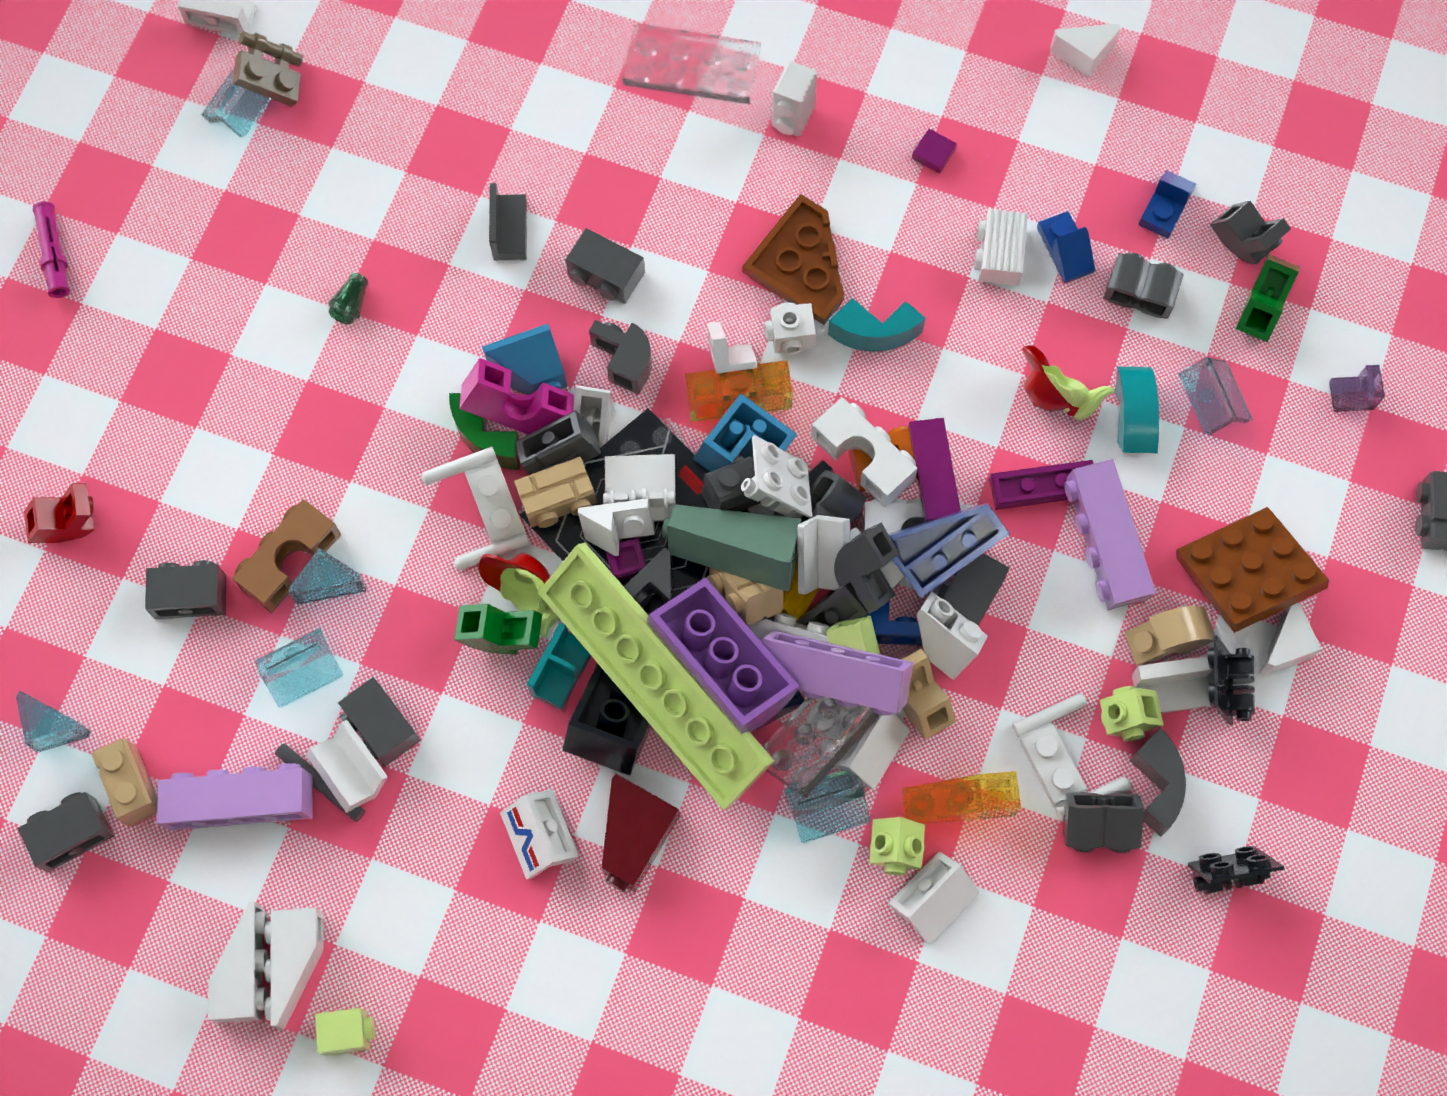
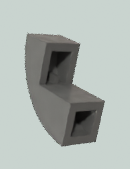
[1130,728,1186,837]

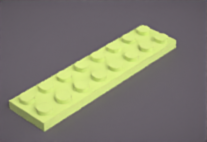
[537,542,774,810]

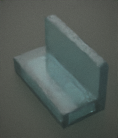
[201,68,271,137]
[1178,357,1252,435]
[255,628,343,708]
[784,770,870,843]

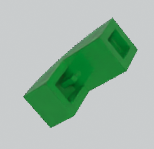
[1236,254,1300,342]
[449,393,520,470]

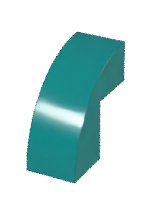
[828,298,926,352]
[1115,366,1159,453]

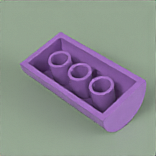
[647,577,799,734]

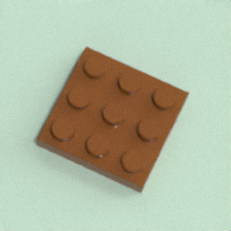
[1176,507,1329,633]

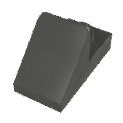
[624,547,673,609]
[796,582,868,627]

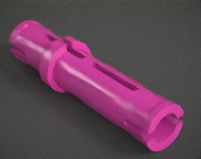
[32,201,70,298]

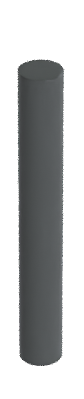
[275,743,365,822]

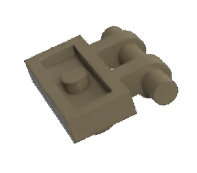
[233,31,303,107]

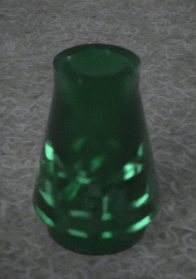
[328,273,369,324]

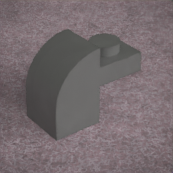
[1210,200,1291,264]
[589,320,652,395]
[834,522,900,614]

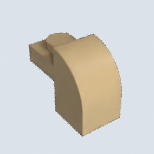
[1125,606,1215,666]
[902,649,956,740]

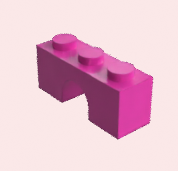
[459,358,574,435]

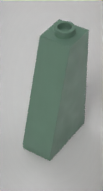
[662,504,801,591]

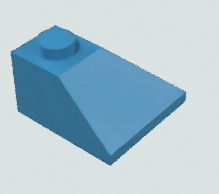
[482,324,567,395]

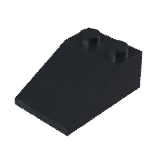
[562,663,651,776]

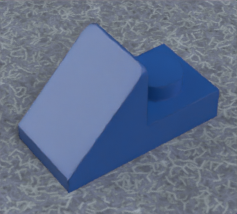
[1138,170,1196,239]
[1037,211,1096,284]
[864,600,922,646]

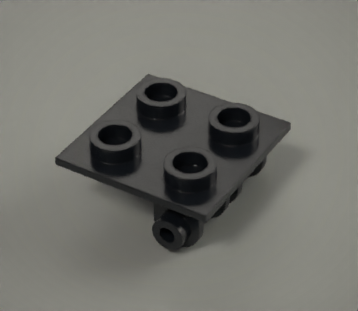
[1208,635,1255,725]
[1187,846,1285,895]

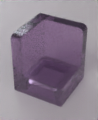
[1329,365,1385,412]

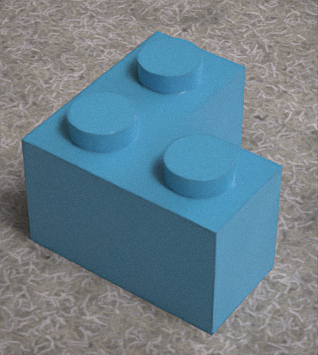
[693,394,797,472]

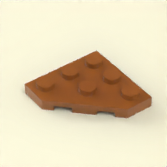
[742,194,844,325]

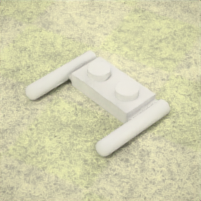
[421,447,530,570]
[1012,693,1131,822]

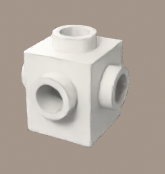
[764,303,816,355]

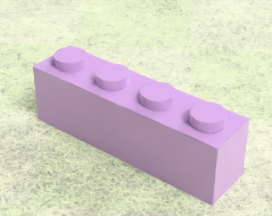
[1064,459,1156,610]
[762,630,913,716]
[157,763,313,830]

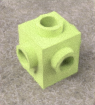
[1100,686,1164,741]
[869,817,925,876]

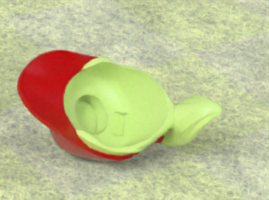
[1022,345,1114,420]
[479,553,559,638]

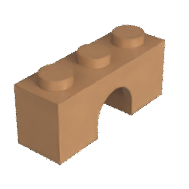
[232,499,341,614]

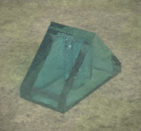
[289,548,367,605]
[16,691,91,753]

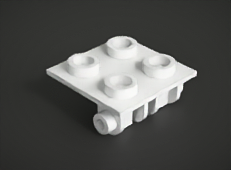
[741,435,813,518]
[603,454,676,522]

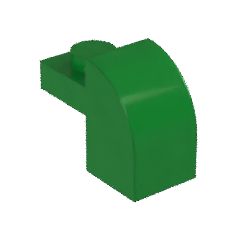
[454,603,542,655]

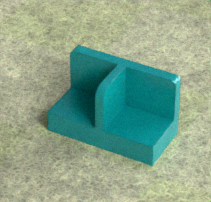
[527,623,591,711]

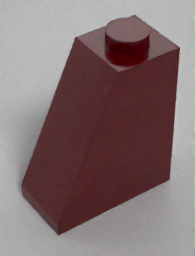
[601,773,680,892]

